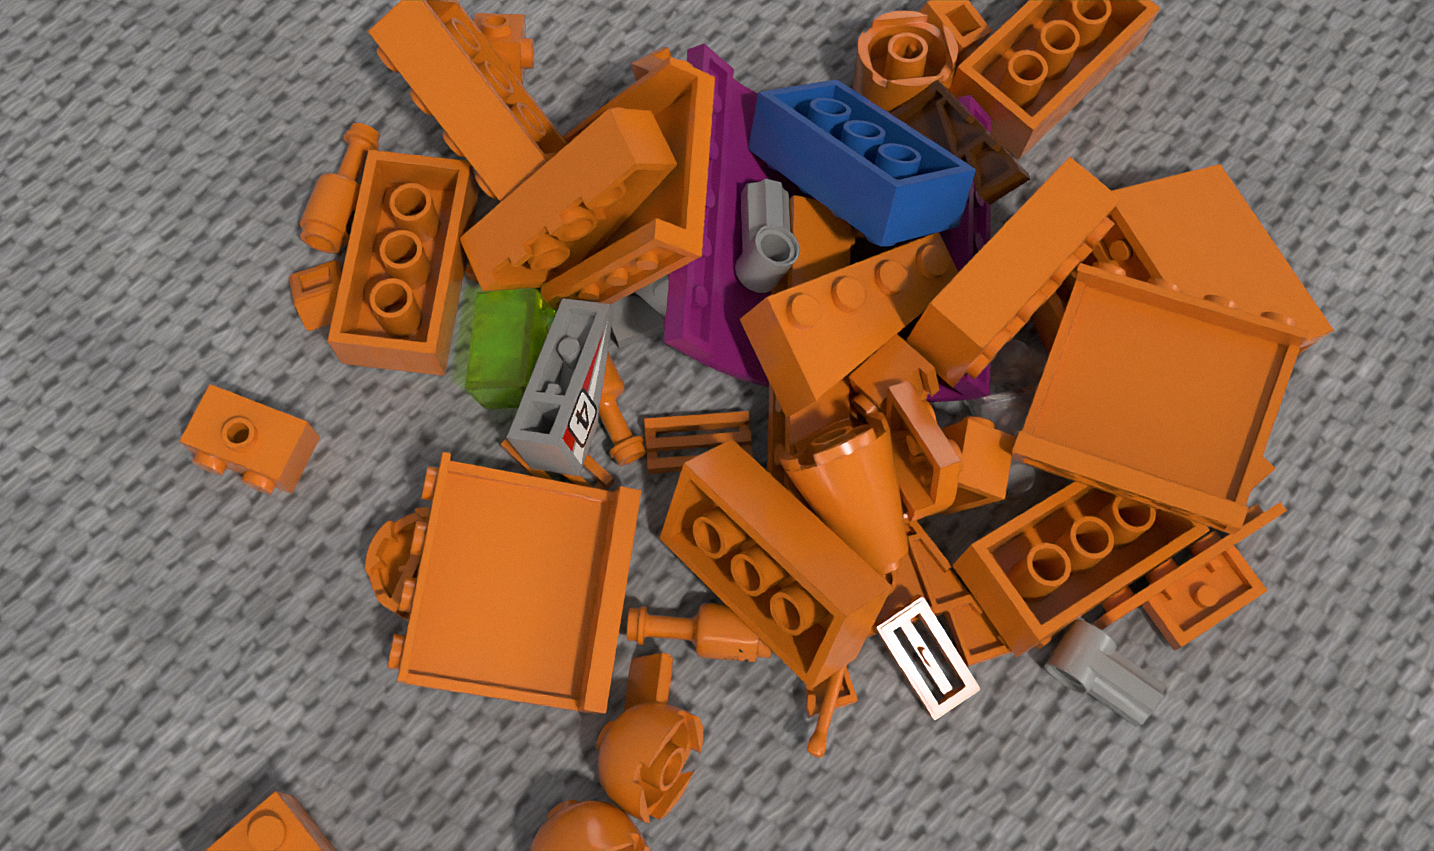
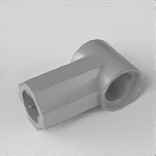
[735,179,800,293]
[1044,620,1166,727]

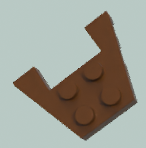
[851,80,1030,265]

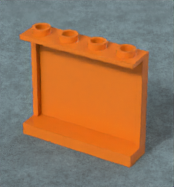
[539,57,715,310]
[1092,164,1334,356]
[1012,262,1309,535]
[387,452,642,714]

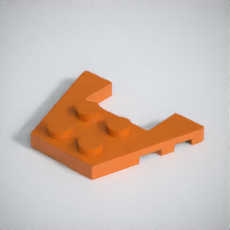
[806,518,1012,718]

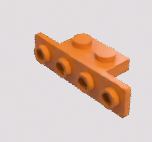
[1093,502,1287,651]

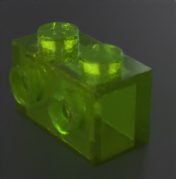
[465,289,556,409]

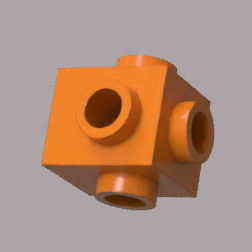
[474,13,534,85]

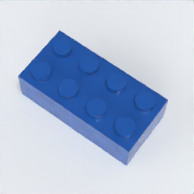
[748,79,976,247]

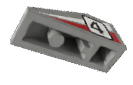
[507,298,614,476]

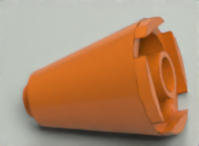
[779,412,909,576]

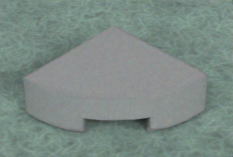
[611,295,664,348]

